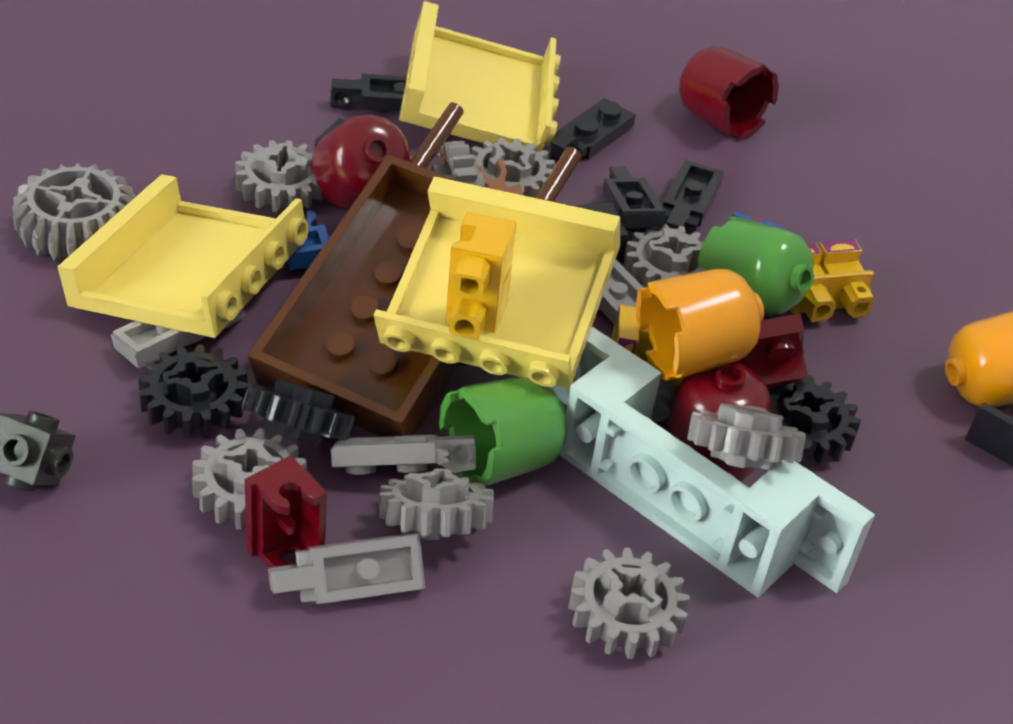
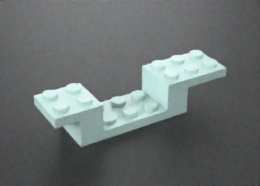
[550,327,875,598]

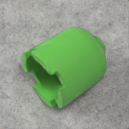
[698,216,814,315]
[439,376,567,487]

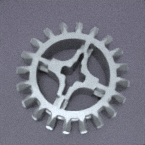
[12,162,136,262]

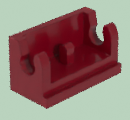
[245,455,327,568]

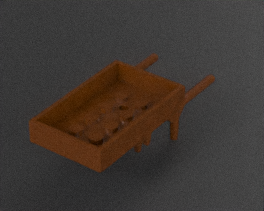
[248,102,582,436]

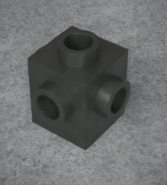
[0,411,76,491]

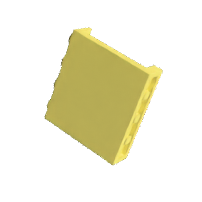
[399,1,561,152]
[57,174,309,338]
[373,176,620,389]

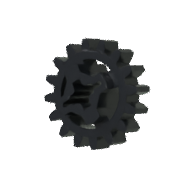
[138,344,249,438]
[768,375,861,465]
[242,379,355,446]

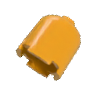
[636,269,764,380]
[945,311,1013,408]

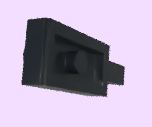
[330,73,407,113]
[548,98,636,165]
[662,160,724,232]
[603,166,666,233]

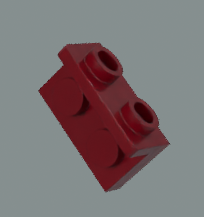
[736,313,808,388]

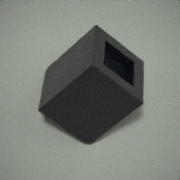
[965,403,1013,466]

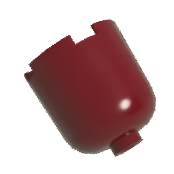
[679,46,779,140]
[310,114,410,210]
[665,362,771,482]

